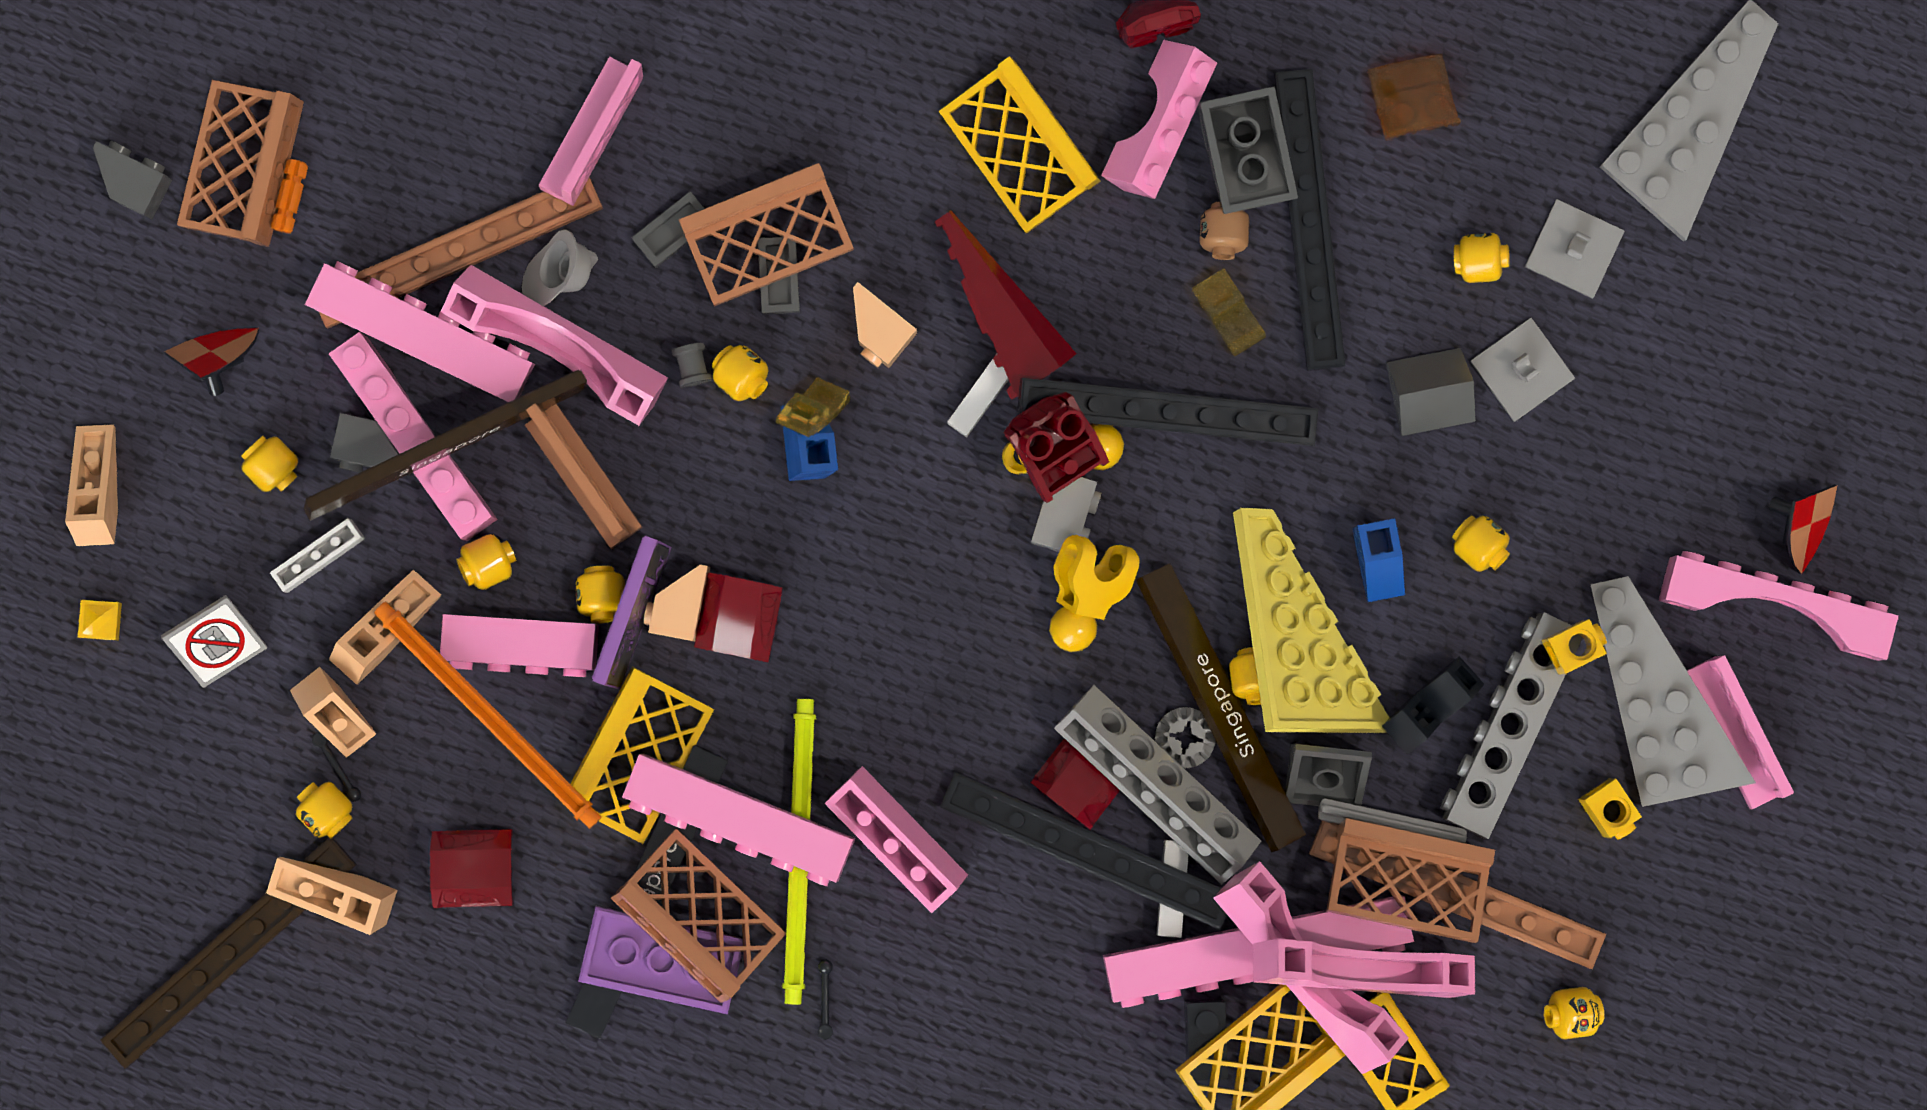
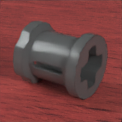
[671,343,713,388]

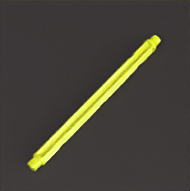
[782,699,816,1005]

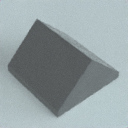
[1386,348,1476,436]
[1285,744,1372,806]

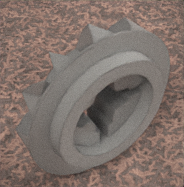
[1155,707,1216,768]

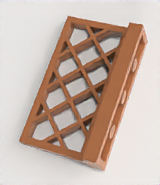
[177,80,304,247]
[679,163,854,307]
[525,403,643,549]
[1326,818,1495,943]
[611,829,786,1003]

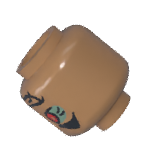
[1200,202,1250,260]

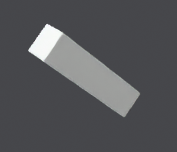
[948,354,1008,437]
[270,518,365,593]
[1156,840,1188,938]

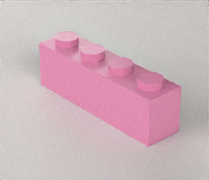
[440,614,599,677]
[825,766,968,913]

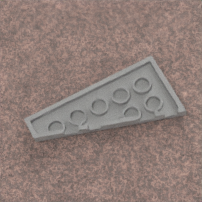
[1600,0,1778,242]
[1591,576,1756,807]

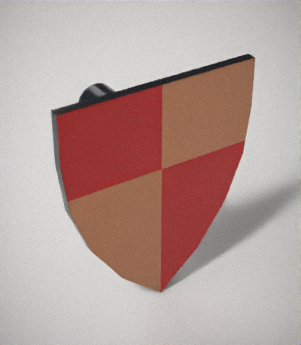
[164,328,259,396]
[1769,484,1837,574]

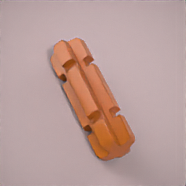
[271,159,308,233]

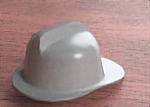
[522,230,598,306]

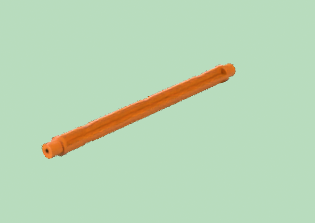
[374,601,602,829]

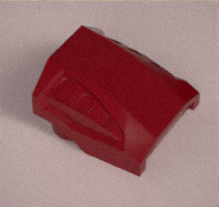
[1116,0,1201,48]
[1003,392,1110,503]
[694,572,783,663]
[1030,738,1120,830]
[430,829,513,908]

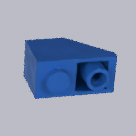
[780,403,838,481]
[1352,518,1405,602]

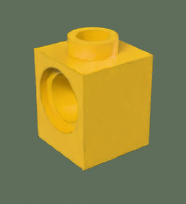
[1541,619,1607,675]
[1578,778,1642,840]

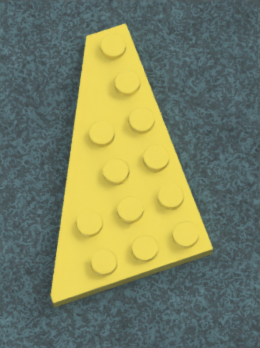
[1233,508,1389,733]

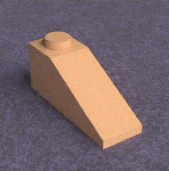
[65,424,118,546]
[329,570,441,684]
[266,857,397,935]

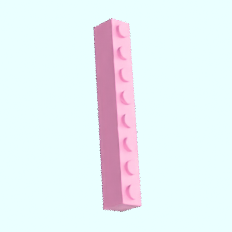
[1103,895,1414,1008]

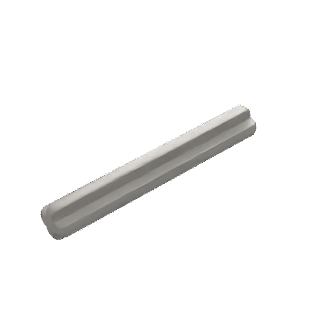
[1318,798,1467,843]

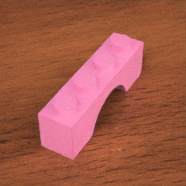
[1101,40,1217,199]

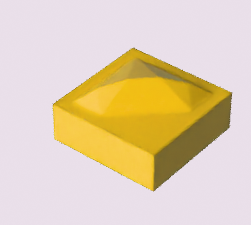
[78,600,122,641]

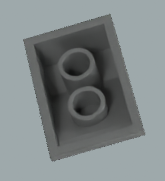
[1197,86,1298,214]

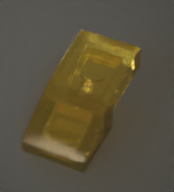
[1192,268,1266,357]
[776,377,850,437]

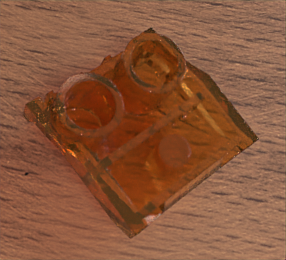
[1368,54,1461,141]

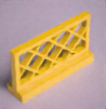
[939,56,1101,233]
[562,666,714,844]
[1175,984,1345,1110]

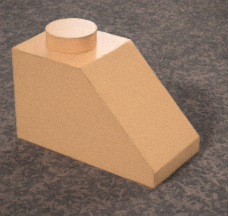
[853,282,917,368]
[644,565,710,642]
[290,667,376,758]

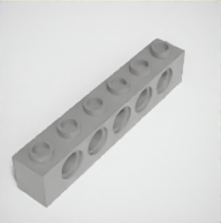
[1440,612,1583,839]
[1054,685,1261,885]

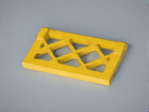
[1362,992,1450,1110]

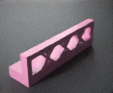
[539,56,643,206]
[1687,655,1794,809]

